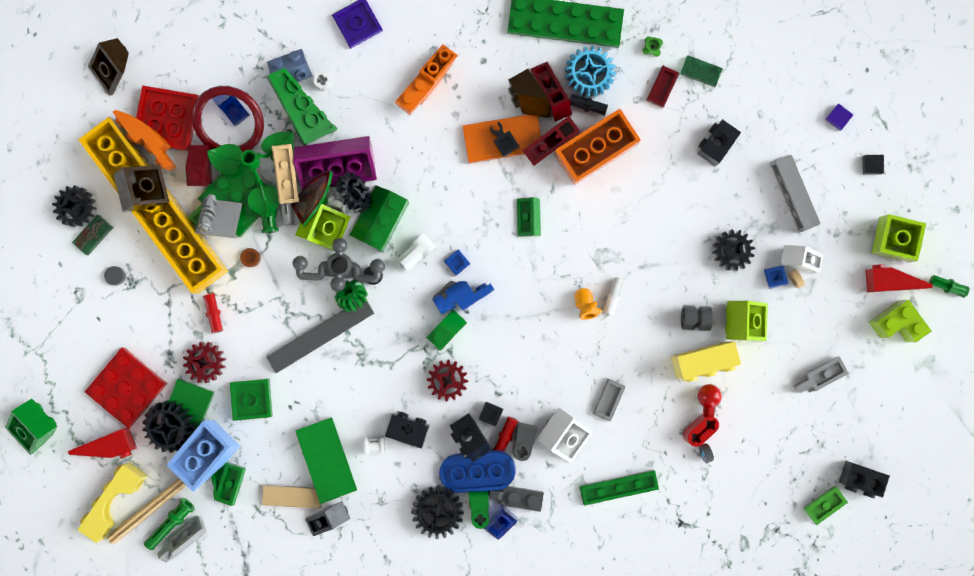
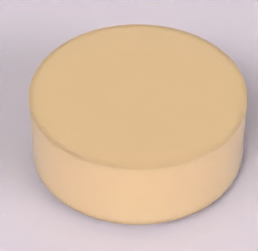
[788,269,805,289]

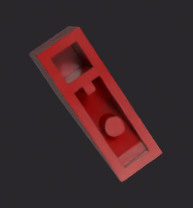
[865,264,933,293]
[68,428,137,459]

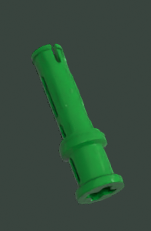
[144,498,195,551]

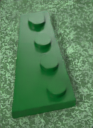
[267,68,338,146]

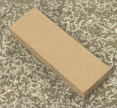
[271,144,299,204]
[262,485,321,509]

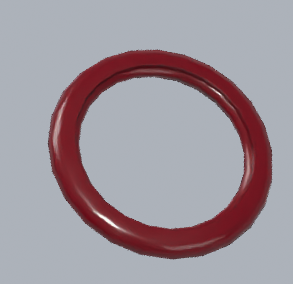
[191,86,264,152]

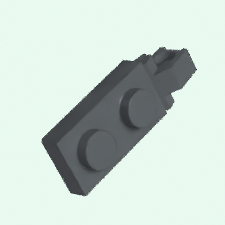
[489,486,544,512]

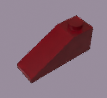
[530,62,572,122]
[523,116,580,166]

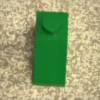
[426,310,467,351]

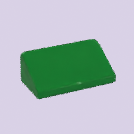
[517,197,541,237]

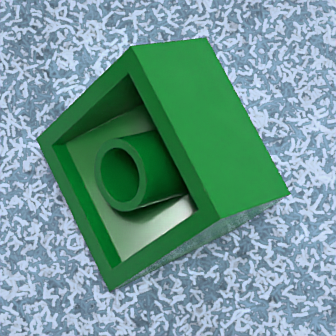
[5,398,58,455]

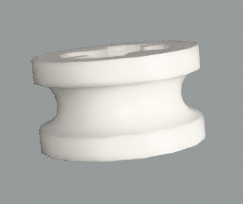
[313,72,332,90]

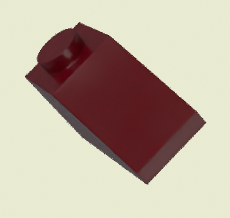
[185,145,212,186]

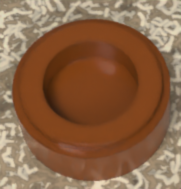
[240,248,261,268]

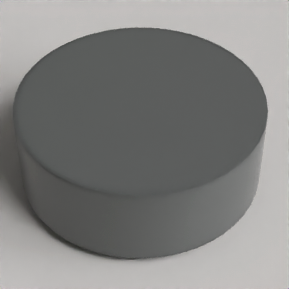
[104,266,126,285]

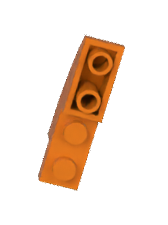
[395,44,458,115]
[112,110,176,171]

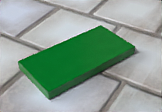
[295,417,357,504]

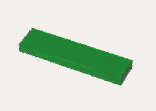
[579,470,659,506]

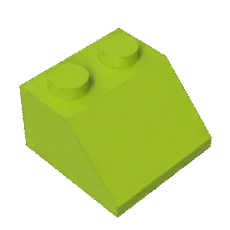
[295,204,351,251]
[725,301,768,341]

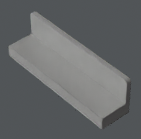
[770,155,820,233]

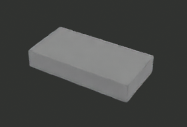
[593,378,626,422]

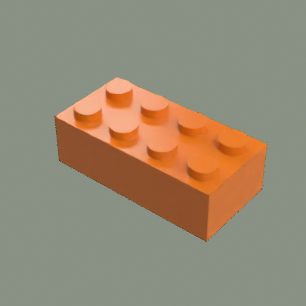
[554,109,641,186]

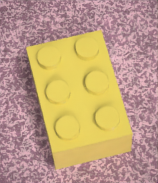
[670,341,741,382]

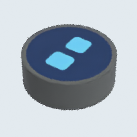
[698,443,714,464]

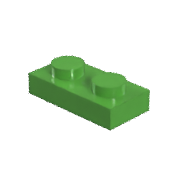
[803,486,848,525]

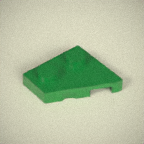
[211,462,246,506]

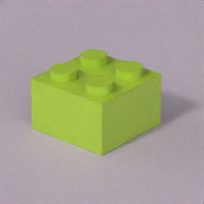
[871,214,927,263]

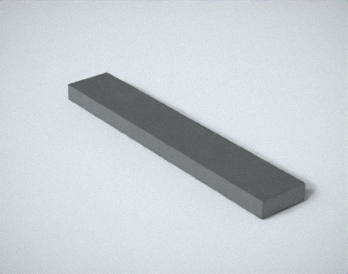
[266,301,375,373]

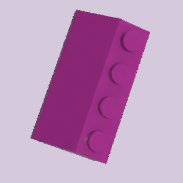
[293,136,377,189]

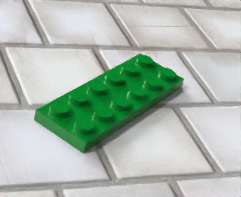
[507,0,624,48]

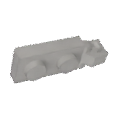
[793,356,849,393]
[157,516,207,563]

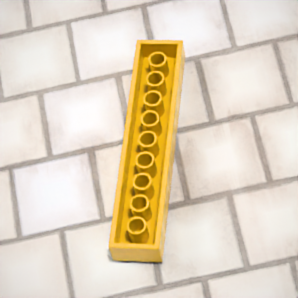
[78,117,229,294]

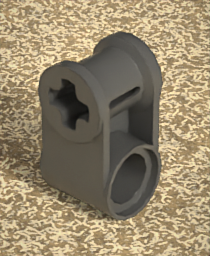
[513,422,538,461]

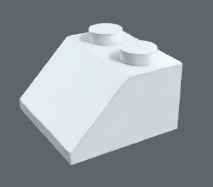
[537,408,593,463]

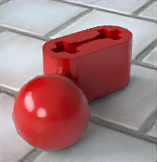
[683,384,722,447]

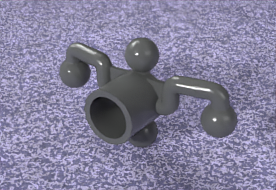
[292,238,385,292]

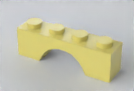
[77,462,148,543]

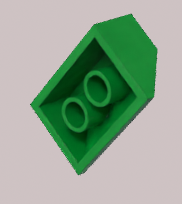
[350,185,409,252]

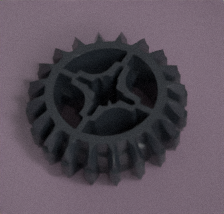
[142,400,196,453]
[411,485,464,539]

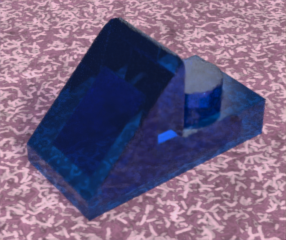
[212,95,250,126]

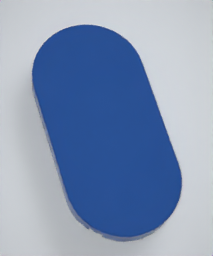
[439,450,516,493]

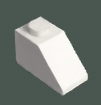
[781,245,824,273]

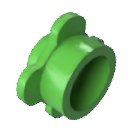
[642,36,663,57]

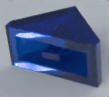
[483,505,517,540]

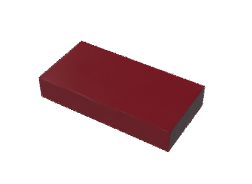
[646,65,680,108]

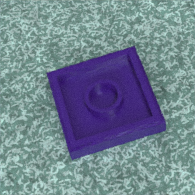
[332,0,383,49]

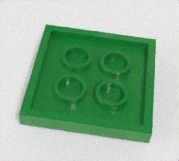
[197,164,268,237]

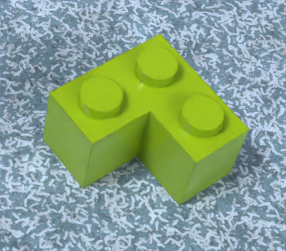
[869,299,932,342]

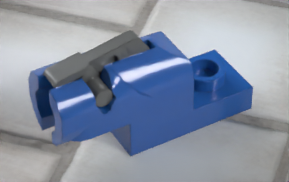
[432,281,495,314]

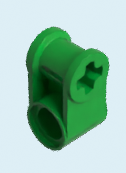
[469,491,489,529]

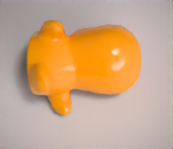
[574,288,602,320]

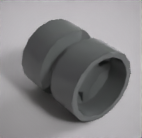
[681,305,713,331]

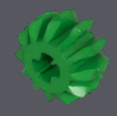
[334,279,368,313]

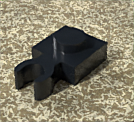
[490,122,520,158]

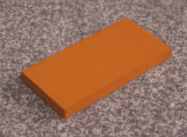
[462,115,541,164]

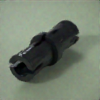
[570,94,608,116]

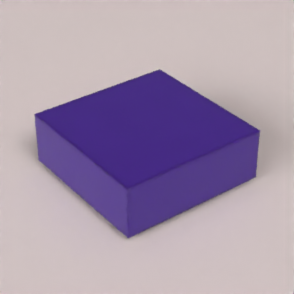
[825,103,854,131]

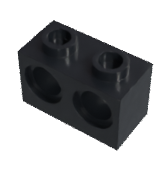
[839,461,890,499]

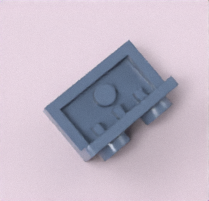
[267,49,312,82]

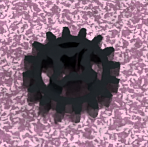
[336,172,372,213]
[52,185,97,227]
[712,229,755,271]

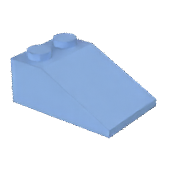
[167,420,240,492]

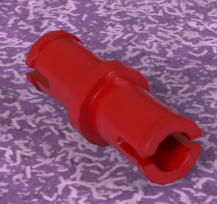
[203,293,224,334]
[493,416,519,452]

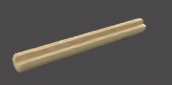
[107,478,186,544]

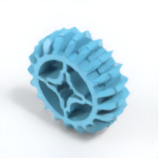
[564,46,616,98]

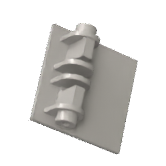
[196,194,242,238]

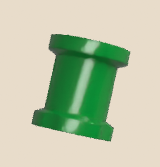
[259,212,279,234]

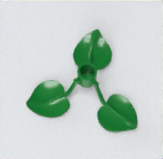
[207,131,294,218]

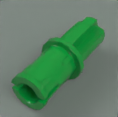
[929,275,970,298]

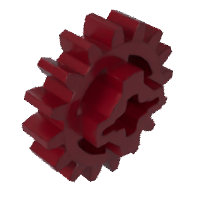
[183,342,226,383]
[426,359,469,402]

